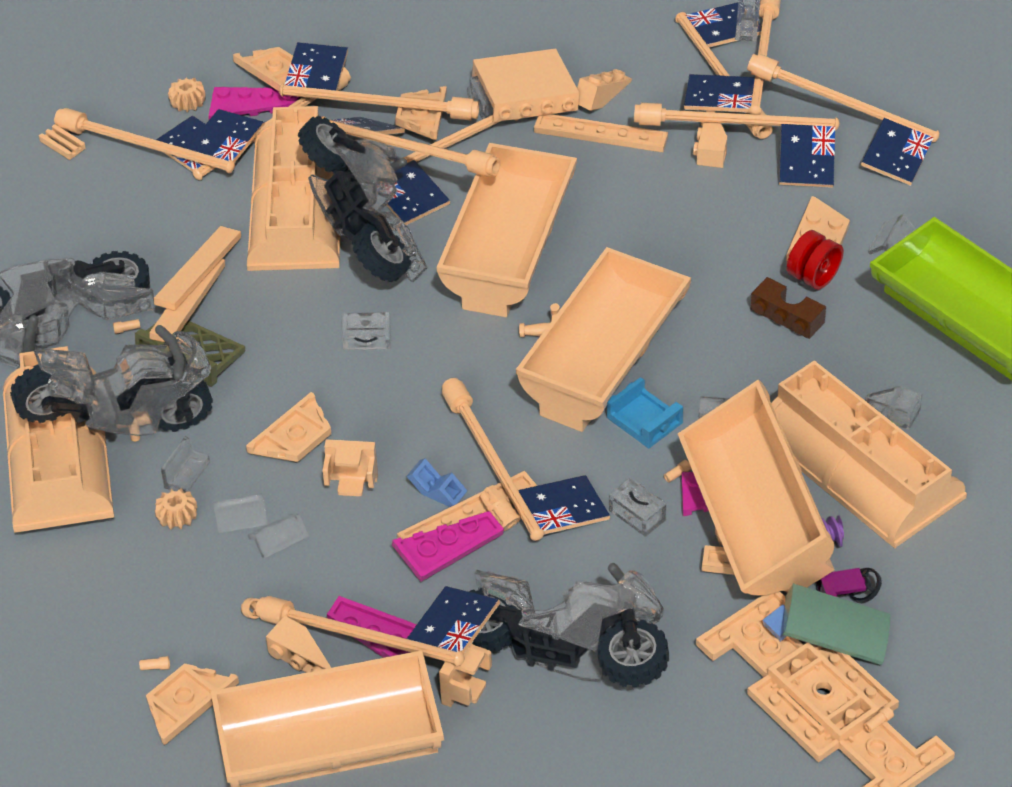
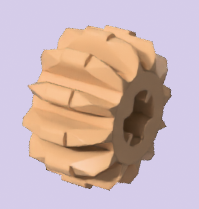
[168,77,206,113]
[155,488,198,530]

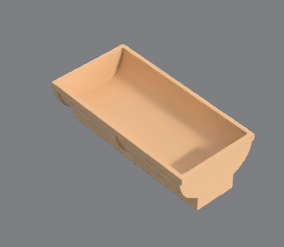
[247,106,341,271]
[437,143,577,317]
[516,247,691,432]
[3,346,114,533]
[771,360,967,549]
[678,380,834,595]
[210,651,444,787]

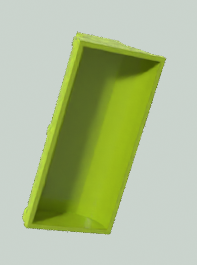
[870,217,1012,381]

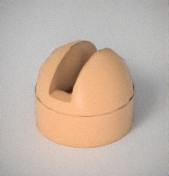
[241,598,259,619]

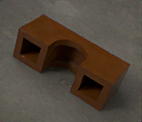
[750,277,826,339]

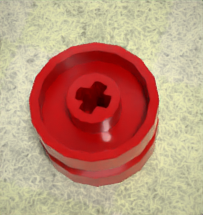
[786,230,844,290]

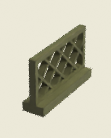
[135,321,245,387]

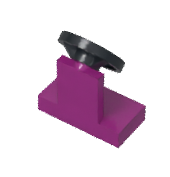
[815,568,882,603]

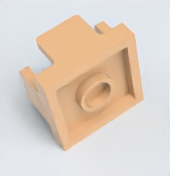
[323,439,378,496]
[439,643,492,707]

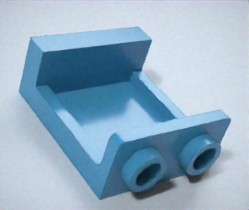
[607,377,683,449]

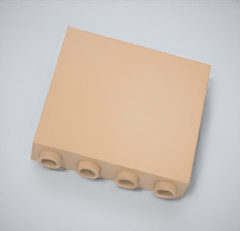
[472,48,579,122]

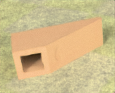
[577,69,632,111]
[693,111,727,168]
[266,616,331,673]

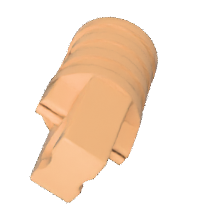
[480,485,521,531]

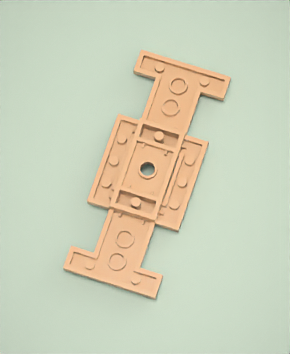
[696,592,955,787]

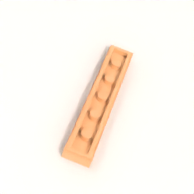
[534,114,668,152]
[154,226,241,310]
[149,259,225,343]
[397,471,537,539]

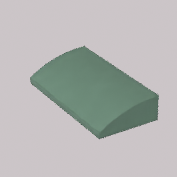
[783,583,891,665]

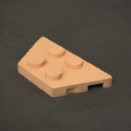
[233,47,293,91]
[395,86,447,140]
[786,196,850,261]
[246,392,332,462]
[146,663,239,745]

